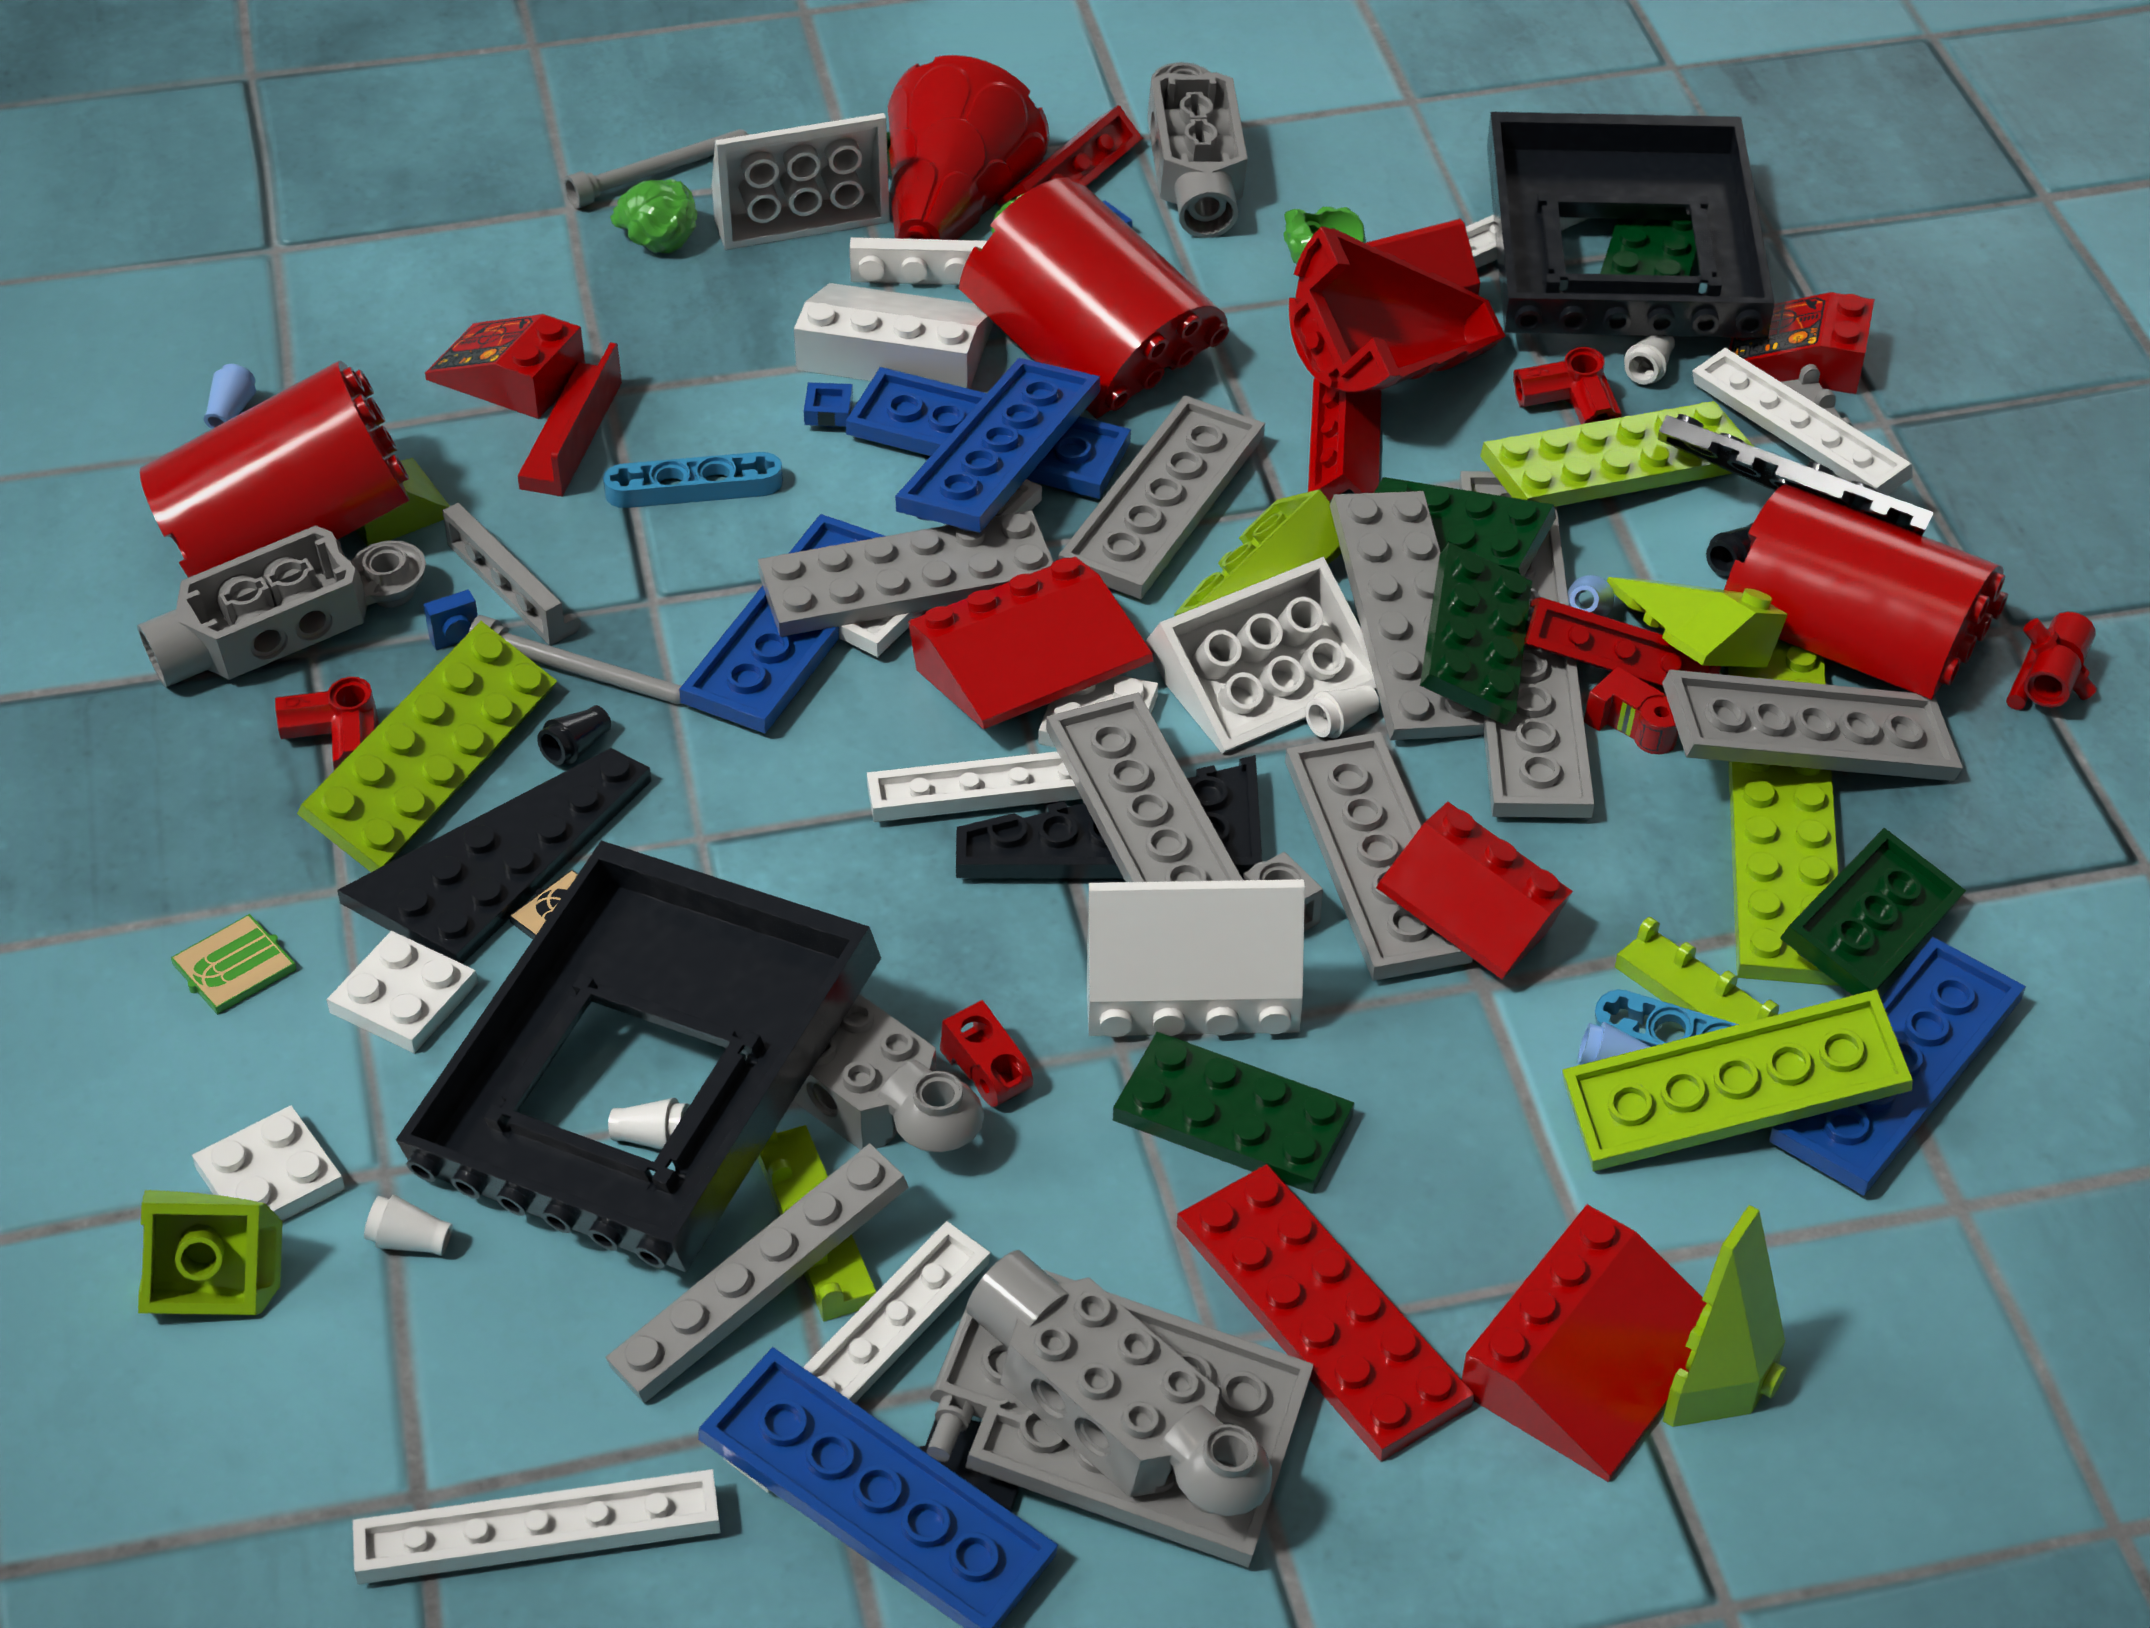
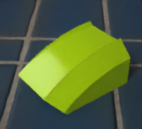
[138,1190,283,1315]

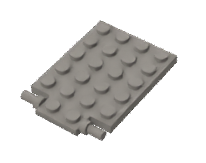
[927,1270,1314,1568]

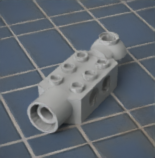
[1147,62,1248,238]
[137,526,426,687]
[746,994,984,1152]
[966,1250,1273,1516]

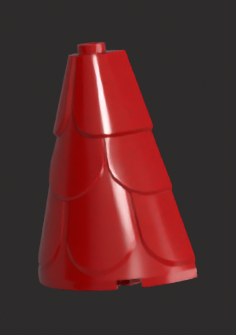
[888,55,1049,240]
[1289,226,1505,393]

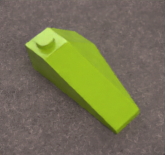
[1174,489,1342,616]
[1607,577,1788,667]
[1662,1205,1787,1427]

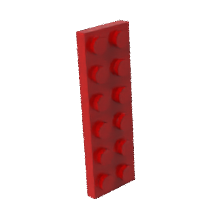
[1177,1164,1474,1462]

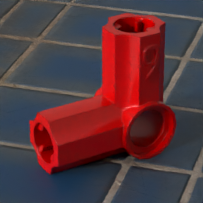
[1513,347,1622,424]
[275,677,380,770]

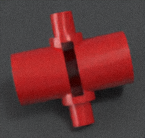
[2006,612,2097,710]

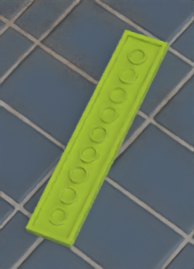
[1725,639,1839,986]

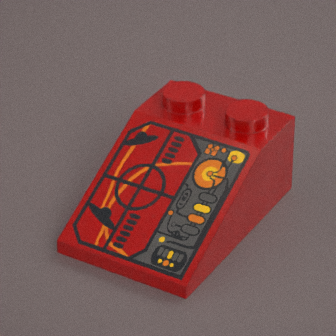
[1729,292,1875,394]
[425,314,585,419]

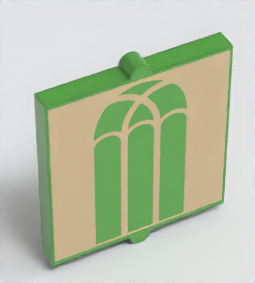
[171,914,297,1015]

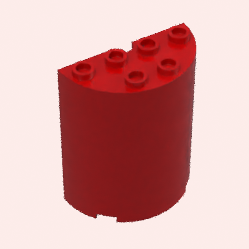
[959,178,1229,419]
[140,360,410,578]
[1724,484,2008,700]

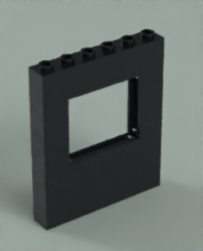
[1487,112,1775,338]
[396,840,881,1272]

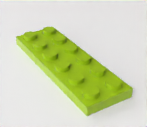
[1480,401,1754,507]
[297,621,557,872]
[1562,989,1913,1172]

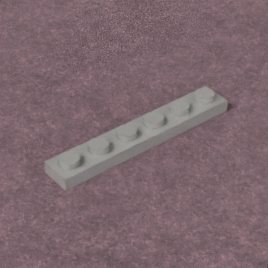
[605,1143,909,1404]

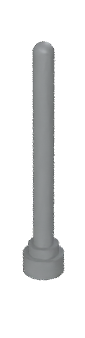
[564,129,748,209]
[469,615,682,704]

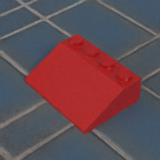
[908,556,1153,729]
[1462,1204,1707,1482]

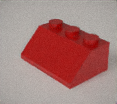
[1366,218,1480,295]
[1376,801,1573,979]

